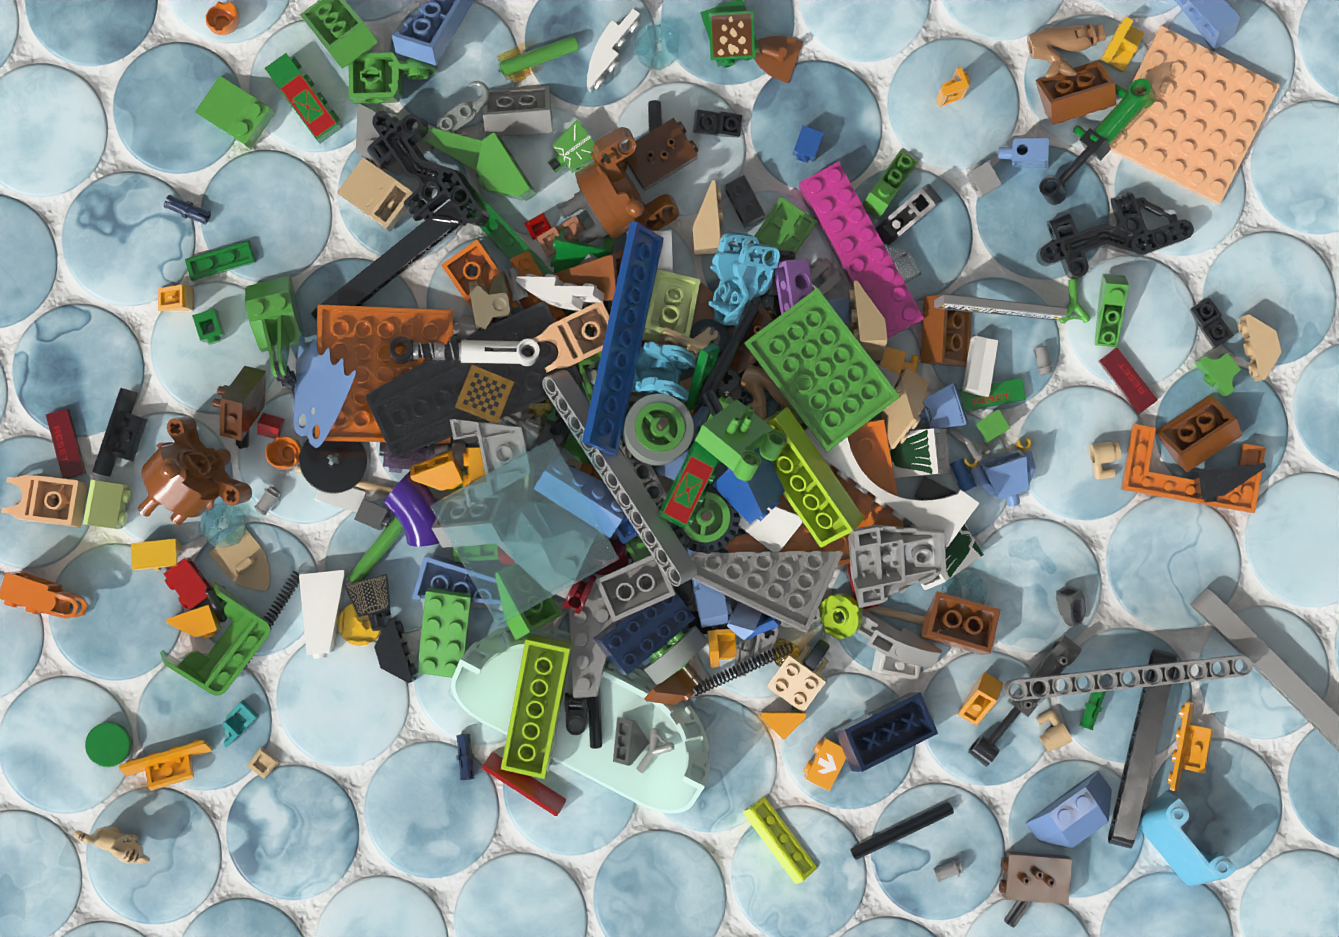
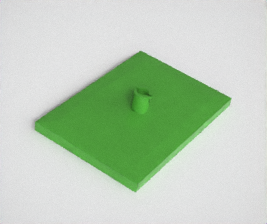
[744,288,900,452]

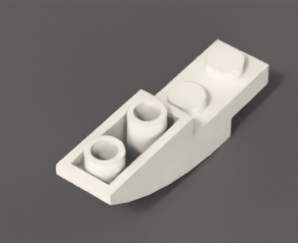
[587,9,641,92]
[516,274,605,311]

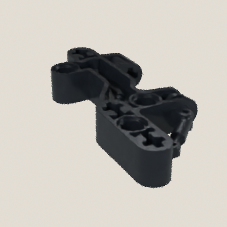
[367,111,490,227]
[1036,192,1194,279]

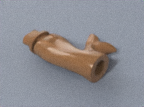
[1027,23,1106,78]
[740,365,794,420]

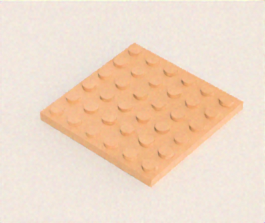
[1110,26,1280,205]

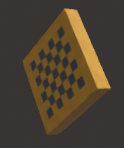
[455,365,514,424]

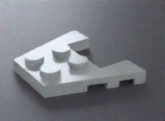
[450,419,530,507]

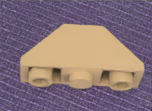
[1238,314,1282,382]

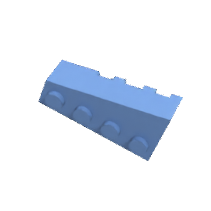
[392,0,474,65]
[533,459,625,538]
[685,547,732,628]

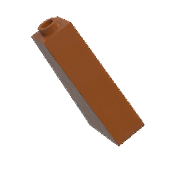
[553,251,624,301]

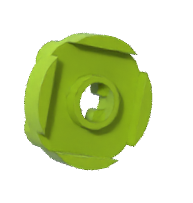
[819,593,863,639]

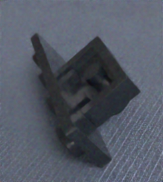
[92,388,148,477]

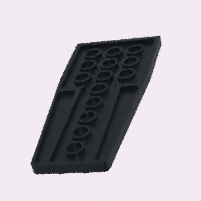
[365,301,583,457]

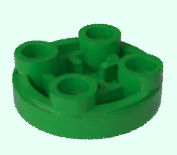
[85,721,133,767]

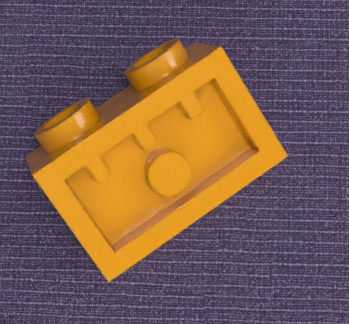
[936,66,971,107]

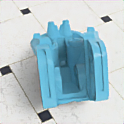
[709,232,780,326]
[631,341,696,402]

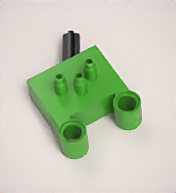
[695,390,787,481]

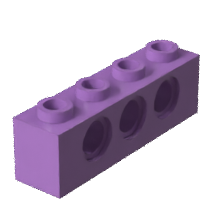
[774,259,814,315]

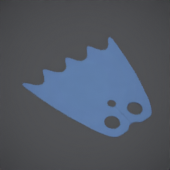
[294,332,356,448]

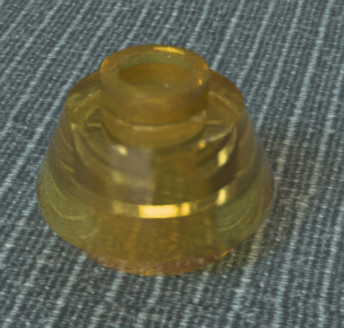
[773,638,800,667]

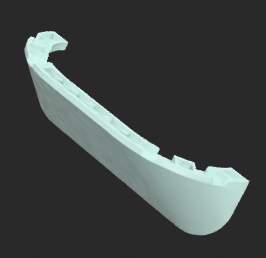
[451,627,710,813]

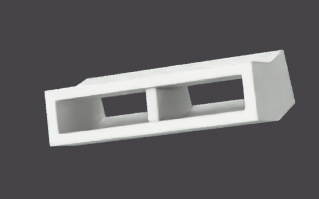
[962,335,998,397]

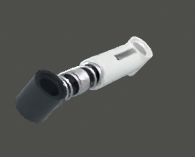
[389,337,540,366]

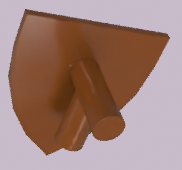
[754,36,803,83]

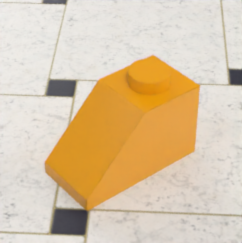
[410,451,463,491]
[166,605,222,640]
[957,672,1004,726]

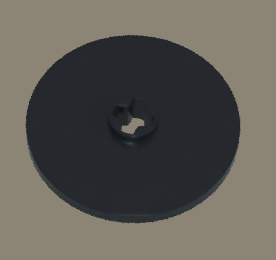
[299,433,367,494]

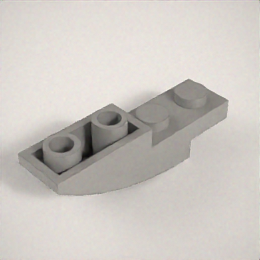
[857,609,942,668]

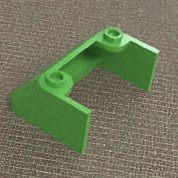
[160,582,270,696]

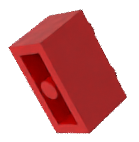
[163,557,212,610]

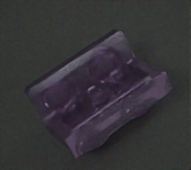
[383,445,430,473]

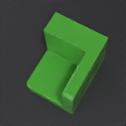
[976,409,1010,443]

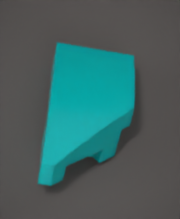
[223,700,259,748]

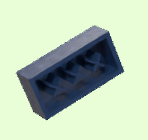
[593,591,695,675]
[834,692,939,772]

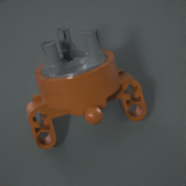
[557,127,679,244]

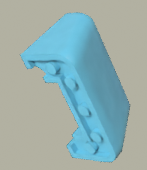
[1138,791,1238,886]

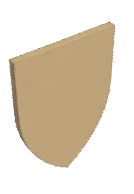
[208,525,270,591]

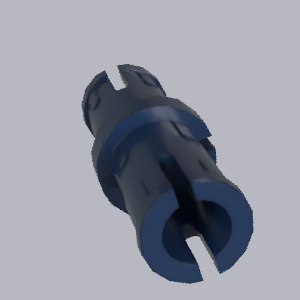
[164,195,211,225]
[456,734,475,780]

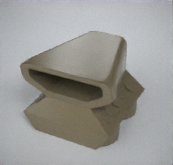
[469,274,511,330]

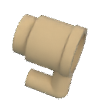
[1089,441,1121,480]
[1036,710,1073,752]

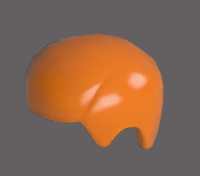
[205,1,239,35]
[265,436,302,470]

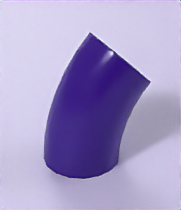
[384,471,441,547]

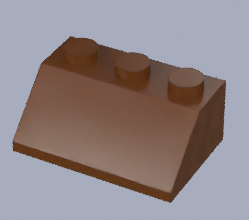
[1036,60,1117,125]
[920,295,972,367]
[1156,395,1242,472]
[920,591,1001,655]

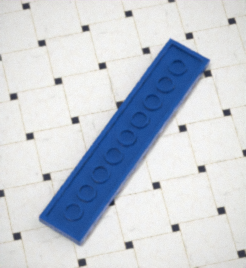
[582,222,664,455]

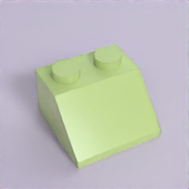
[83,480,131,529]

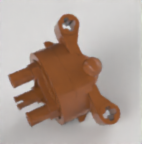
[138,416,252,526]

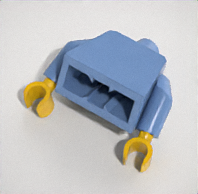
[964,438,1036,506]

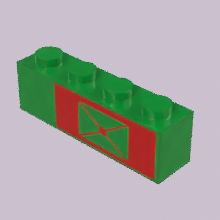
[265,53,341,144]
[658,434,721,527]

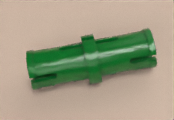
[1079,691,1106,731]

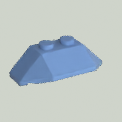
[1026,771,1112,848]

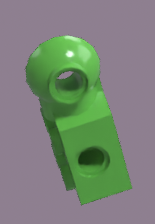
[349,52,436,104]

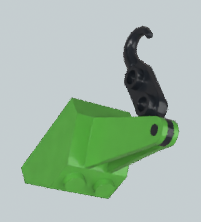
[245,276,305,396]

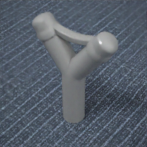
[948,427,991,461]
[636,728,675,773]

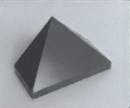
[613,717,650,766]

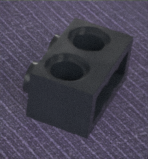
[724,175,765,229]

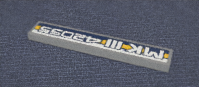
[934,294,1067,321]

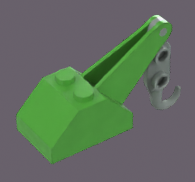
[423,81,537,201]

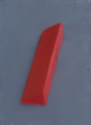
[481,752,566,816]

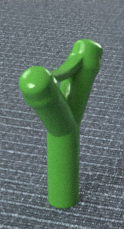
[1059,279,1091,324]

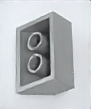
[483,85,552,137]
[595,555,676,622]

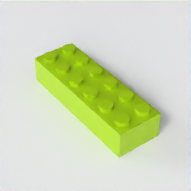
[763,407,865,547]
[501,634,574,779]

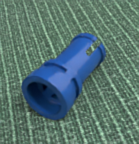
[949,458,977,492]

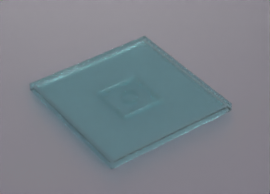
[430,438,619,626]

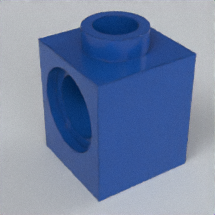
[793,125,824,163]

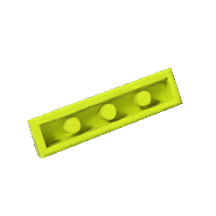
[743,796,817,884]

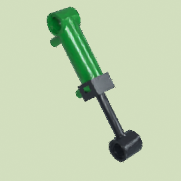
[1039,78,1156,205]

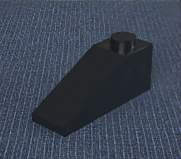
[875,184,943,247]
[1193,463,1266,503]

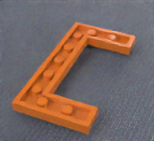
[1121,424,1266,514]

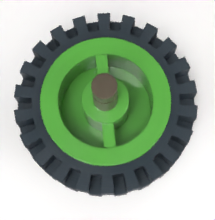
[669,482,740,553]

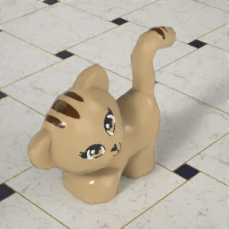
[74,825,150,864]

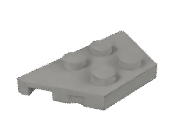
[356,103,434,174]

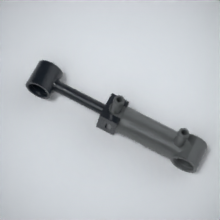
[968,635,1082,767]

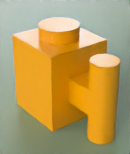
[878,346,920,377]

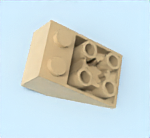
[336,158,413,232]
[692,180,725,256]
[848,281,888,361]
[880,368,929,449]

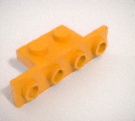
[1168,701,1213,791]
[119,740,212,791]

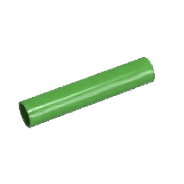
[499,36,579,77]
[346,516,403,583]

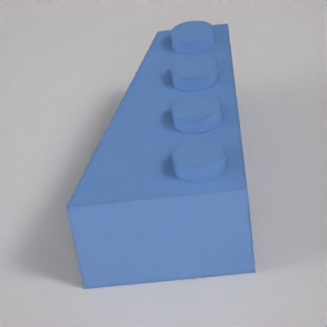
[1175,0,1240,51]
[412,553,501,604]

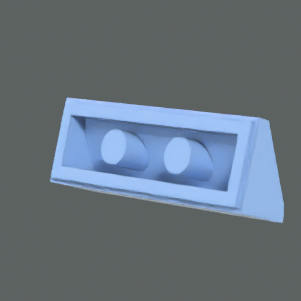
[727,601,762,640]

